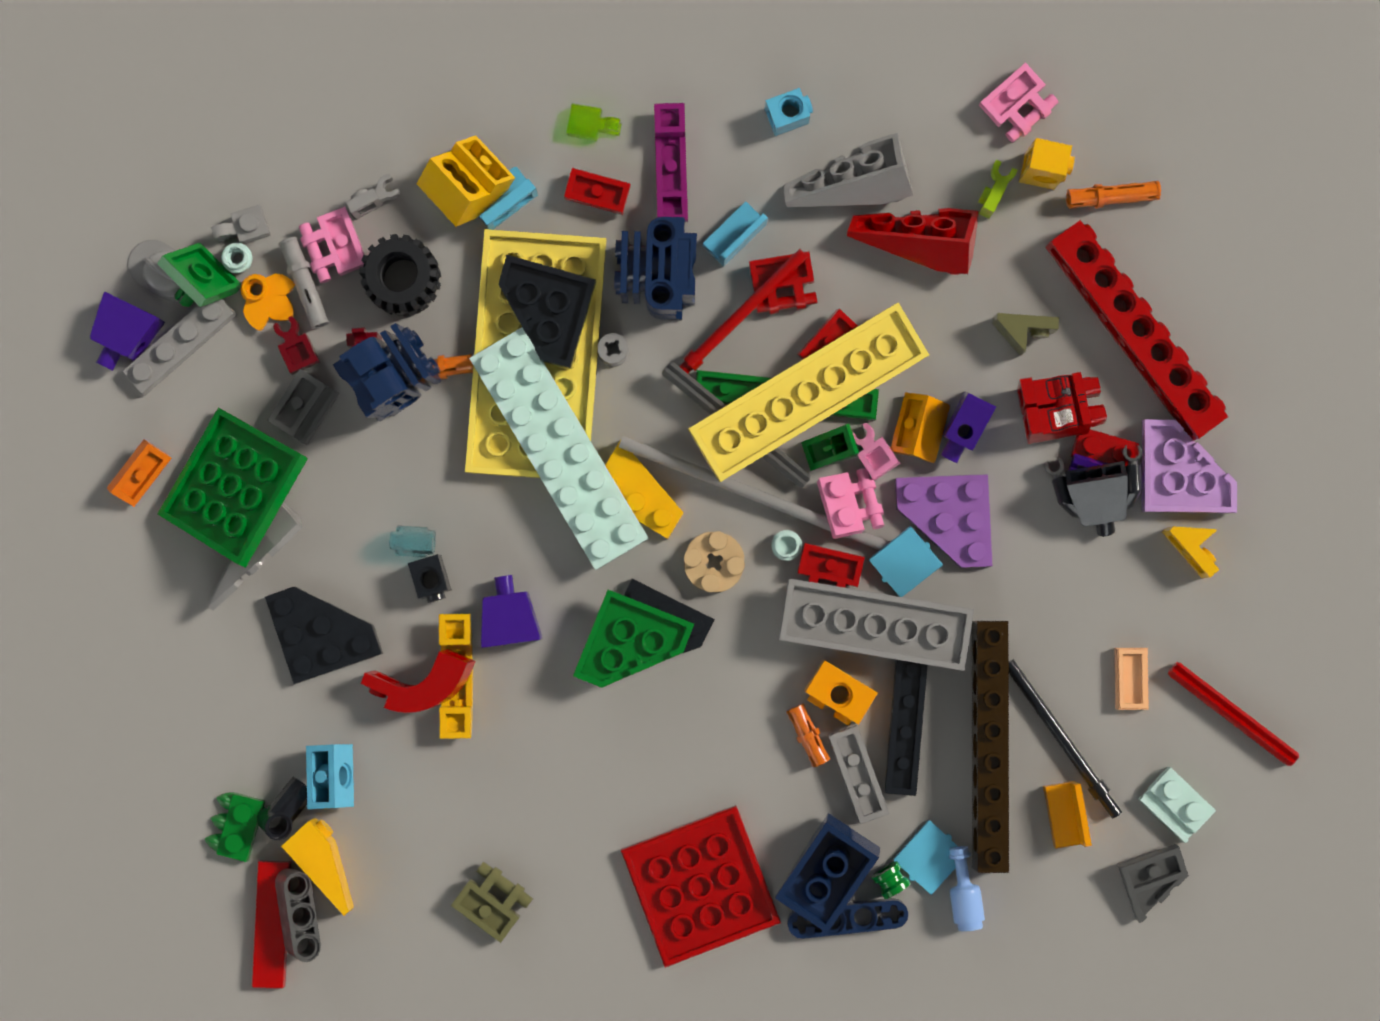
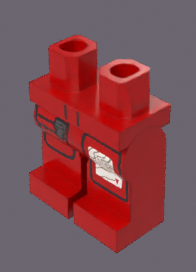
[1017,372,1107,444]

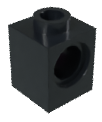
[408,554,452,603]

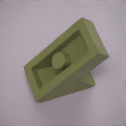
[992,313,1059,356]

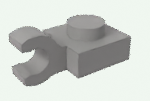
[346,174,401,219]
[211,204,271,244]

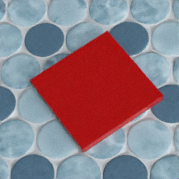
[621,805,781,968]

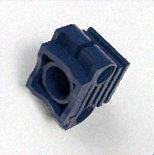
[614,217,697,320]
[333,323,441,422]

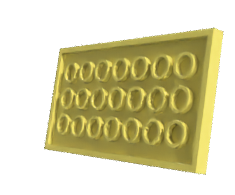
[465,229,607,478]

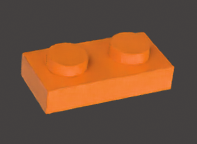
[107,439,172,507]

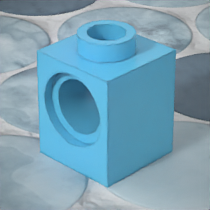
[764,88,813,136]

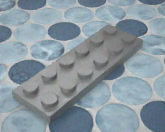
[779,579,974,671]

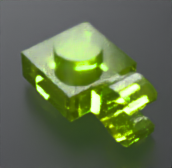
[566,103,622,141]

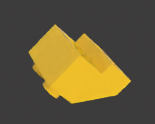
[416,135,515,227]

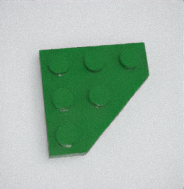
[573,589,694,688]

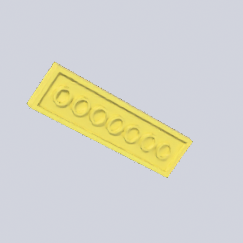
[688,302,929,482]

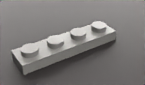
[122,299,237,395]

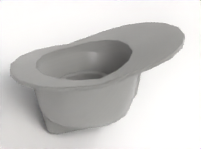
[128,240,183,301]

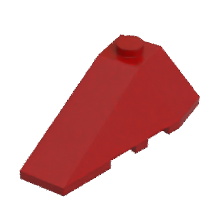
[847,208,979,275]

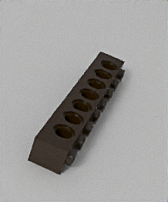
[972,621,1009,873]

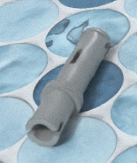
[279,237,330,329]

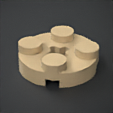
[684,531,745,592]

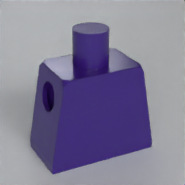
[90,292,165,371]
[941,391,996,463]
[481,575,543,648]

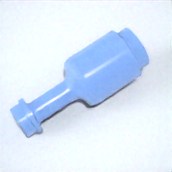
[949,846,985,931]

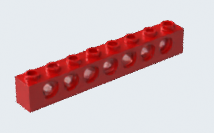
[1045,220,1229,440]

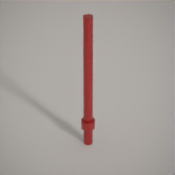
[679,249,808,374]

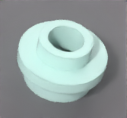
[221,243,253,274]

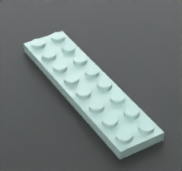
[469,327,649,570]

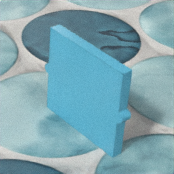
[869,526,943,597]
[893,820,958,895]

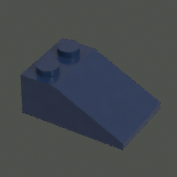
[775,813,880,933]

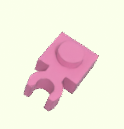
[852,423,901,481]

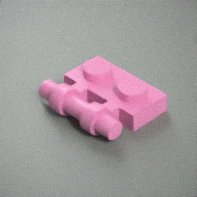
[979,62,1059,143]
[299,207,365,283]
[817,468,885,539]

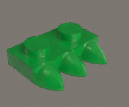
[205,792,265,862]

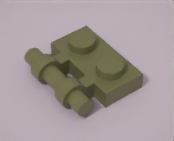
[451,861,533,943]

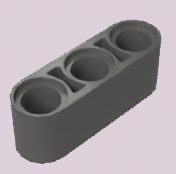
[275,868,321,962]

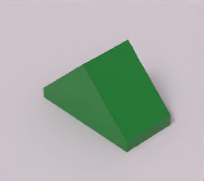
[801,424,859,471]

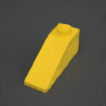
[281,818,354,916]

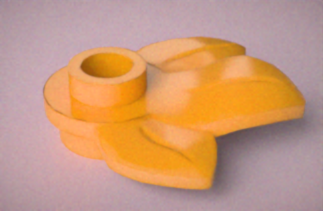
[240,273,295,331]

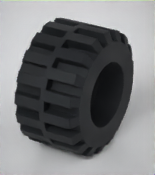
[359,234,441,316]

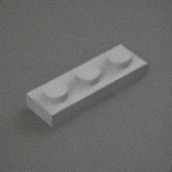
[828,725,889,824]

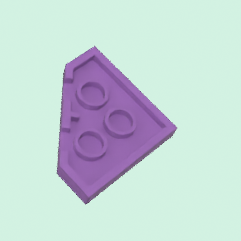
[895,474,993,568]

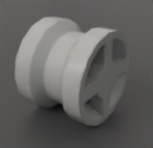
[598,333,629,367]

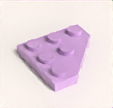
[1142,419,1237,513]

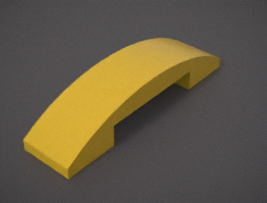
[439,614,473,739]

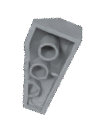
[784,133,913,207]
[208,502,302,611]

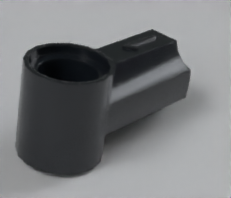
[257,776,307,840]

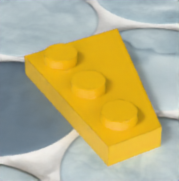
[605,440,684,539]

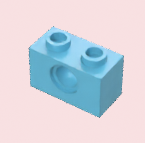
[306,744,354,809]

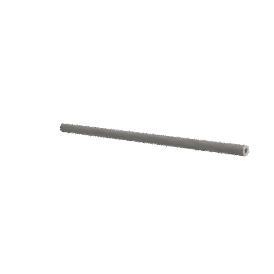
[619,436,890,550]

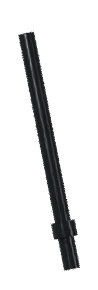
[1009,659,1122,819]

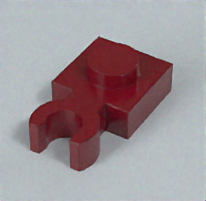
[273,316,320,375]

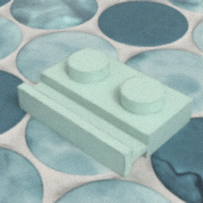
[1138,767,1216,843]

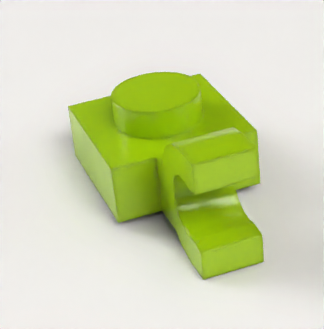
[978,159,1018,219]

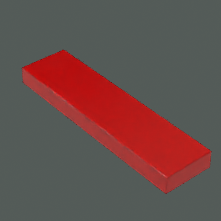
[252,860,291,989]

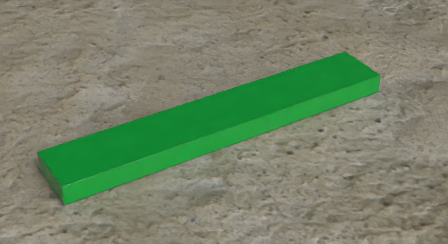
[696,370,879,421]

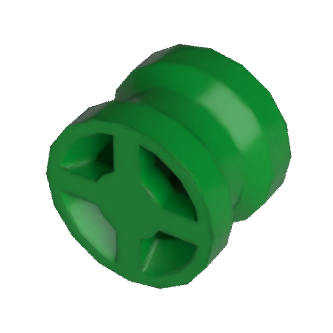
[871,861,911,899]

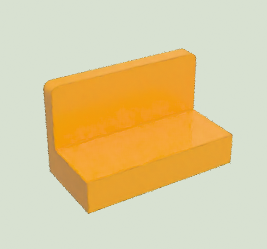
[890,392,950,463]
[1043,781,1092,848]

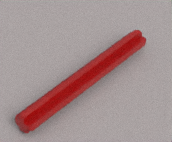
[1168,662,1299,766]

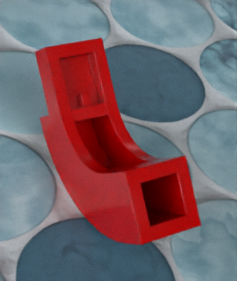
[360,649,476,713]

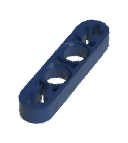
[787,898,908,939]

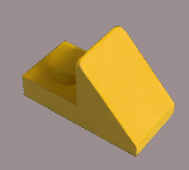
[1162,526,1220,578]

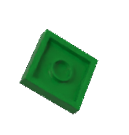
[157,242,241,307]

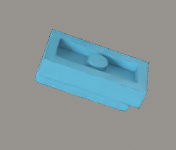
[479,167,538,230]
[702,201,768,267]

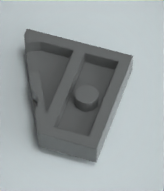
[1118,844,1189,923]

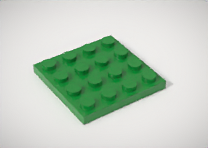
[157,407,308,568]

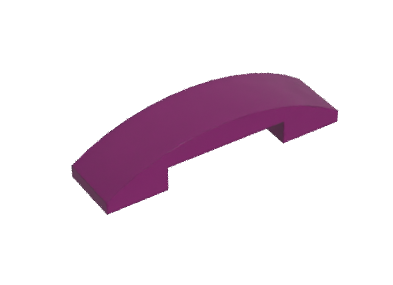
[654,103,688,222]

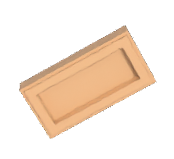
[1114,648,1149,710]

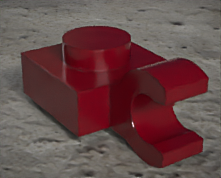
[346,327,382,348]

